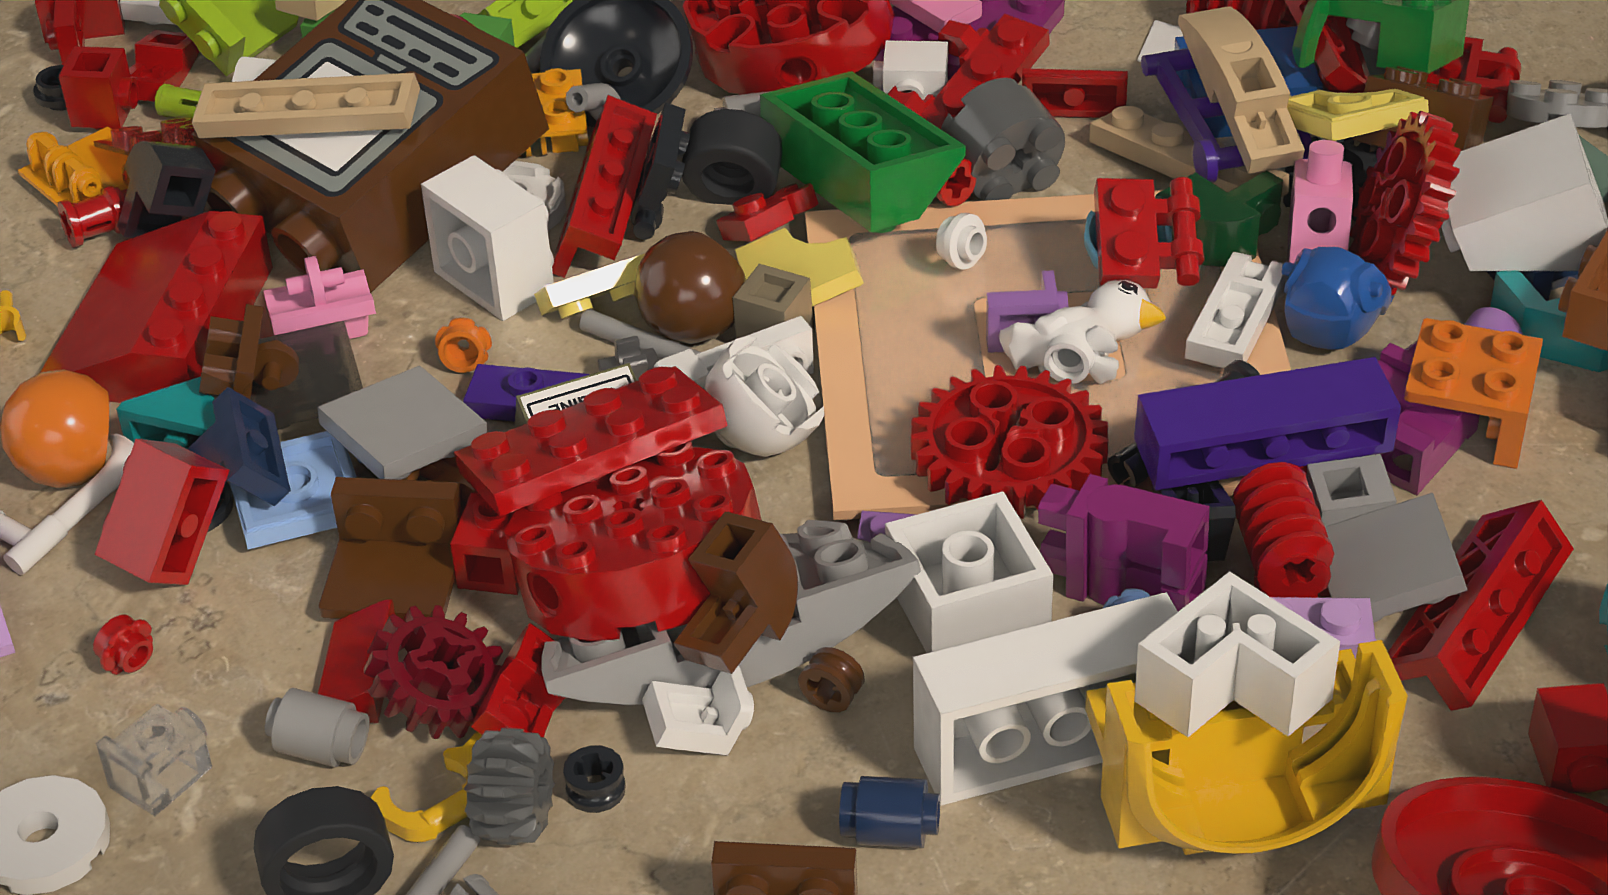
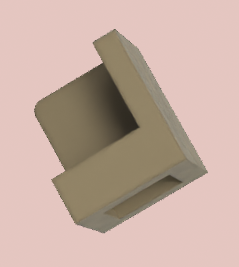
[733,264,813,339]

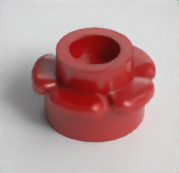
[93,614,153,675]

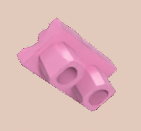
[263,256,376,351]

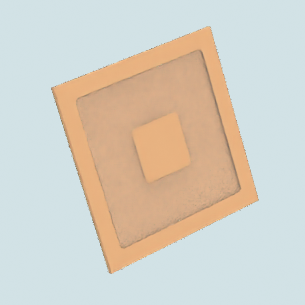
[805,190,1291,520]

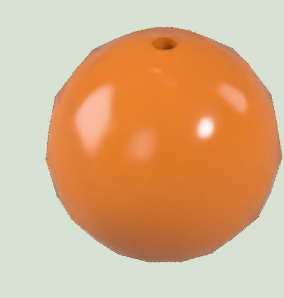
[0,369,109,488]

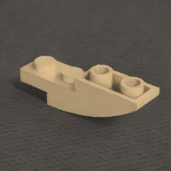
[1178,6,1305,174]

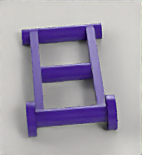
[1141,48,1312,183]

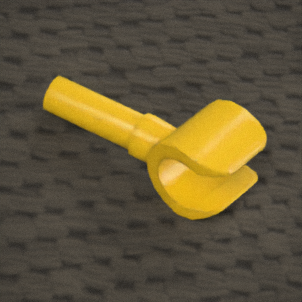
[0,290,26,342]

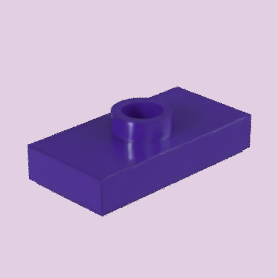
[463,364,590,422]

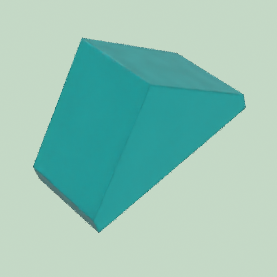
[116,377,216,449]

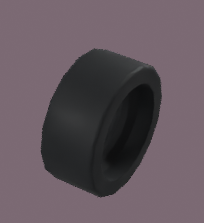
[253,786,394,895]

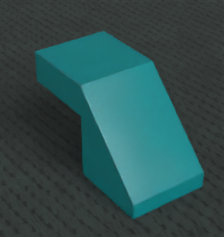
[1490,271,1608,372]

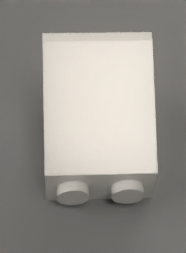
[1441,113,1608,271]

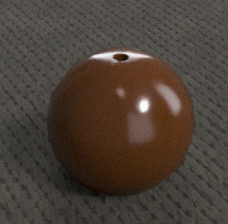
[634,231,747,344]

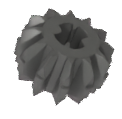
[464,728,555,845]

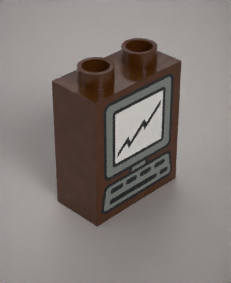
[192,0,549,293]

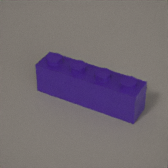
[1134,357,1401,490]

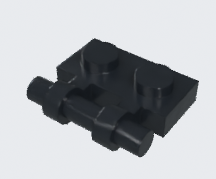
[630,102,690,240]

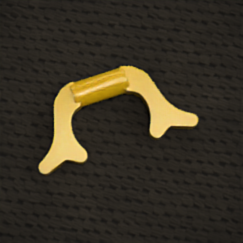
[371,732,482,842]

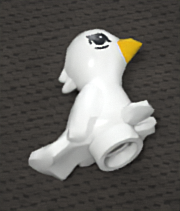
[999,280,1166,384]

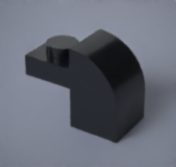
[117,141,216,238]

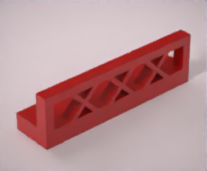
[552,95,657,278]
[1388,500,1574,711]

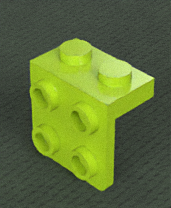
[159,0,299,77]

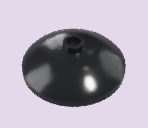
[540,0,693,128]

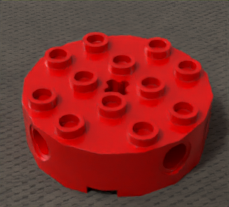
[682,0,895,95]
[504,441,762,641]

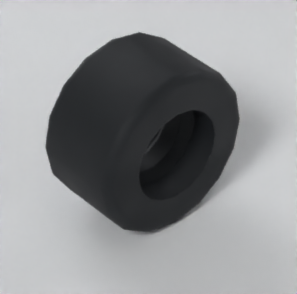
[682,109,783,205]

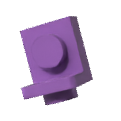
[986,270,1069,353]

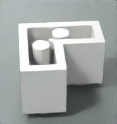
[1134,571,1340,737]

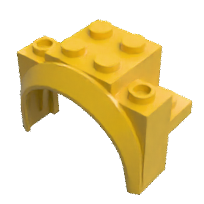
[1085,640,1408,855]

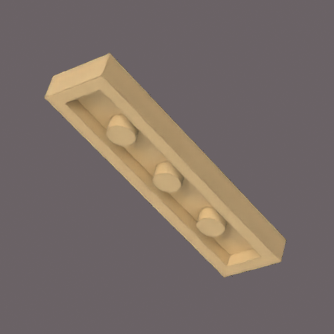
[192,73,420,138]
[1089,106,1289,197]

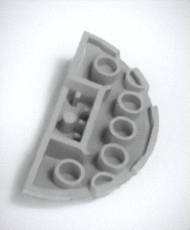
[542,520,921,705]

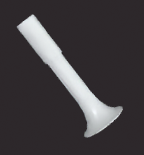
[0,433,134,575]

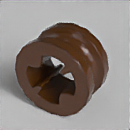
[798,647,865,713]

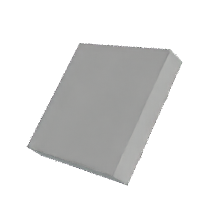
[318,365,487,480]
[1325,492,1467,623]

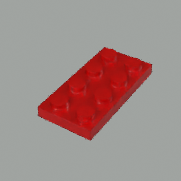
[454,366,728,516]

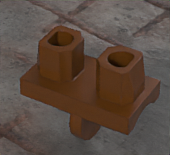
[199,304,300,399]

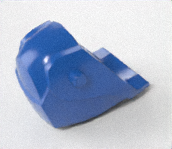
[1281,247,1394,350]

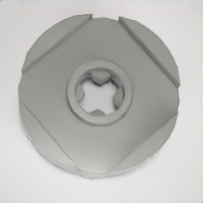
[1506,80,1608,128]

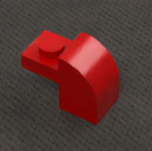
[35,0,125,65]

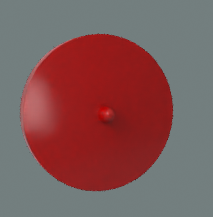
[1371,777,1608,895]

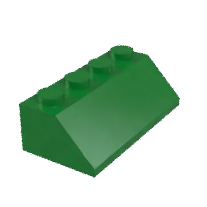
[760,71,966,233]

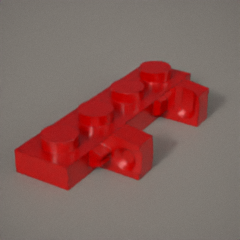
[888,13,1050,129]

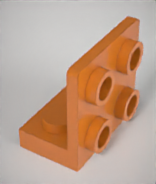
[1404,318,1543,469]

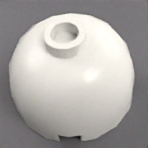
[704,336,824,457]

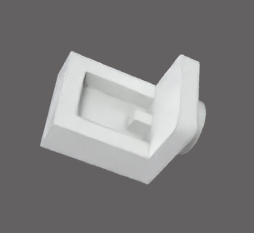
[642,665,754,756]

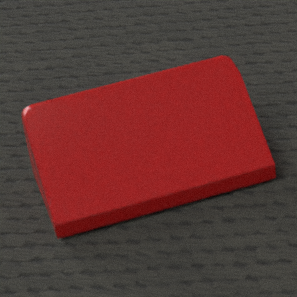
[1022,68,1128,118]
[318,599,395,723]

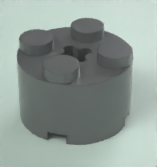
[941,78,1065,201]

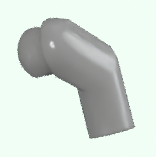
[566,83,629,121]

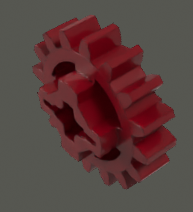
[364,605,504,739]

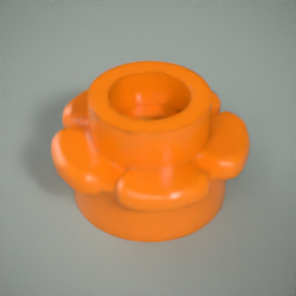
[435,317,492,373]

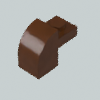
[674,511,798,674]

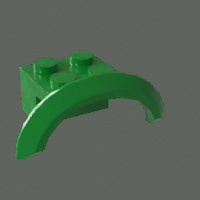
[1292,0,1470,74]

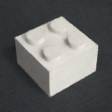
[421,155,554,321]
[885,491,1053,653]

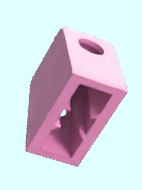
[1287,140,1353,263]

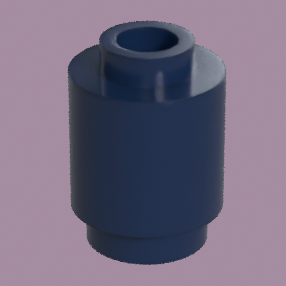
[839,776,940,848]

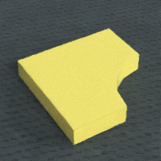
[1287,89,1429,141]
[735,227,864,307]

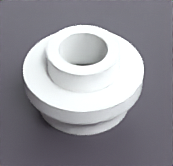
[936,213,987,270]

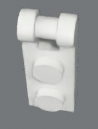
[1185,252,1288,368]

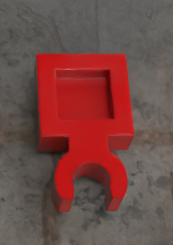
[716,183,819,242]

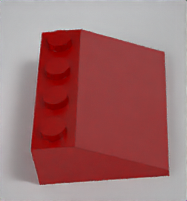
[40,211,273,403]

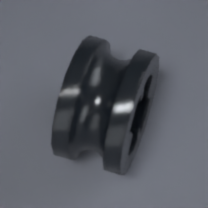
[563,745,626,813]

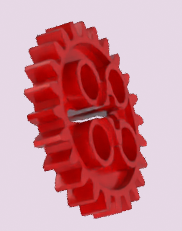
[1348,111,1461,296]
[911,365,1109,519]

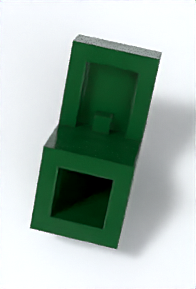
[1155,170,1283,267]

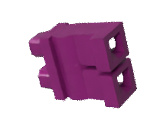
[1374,340,1480,496]
[1038,474,1210,612]

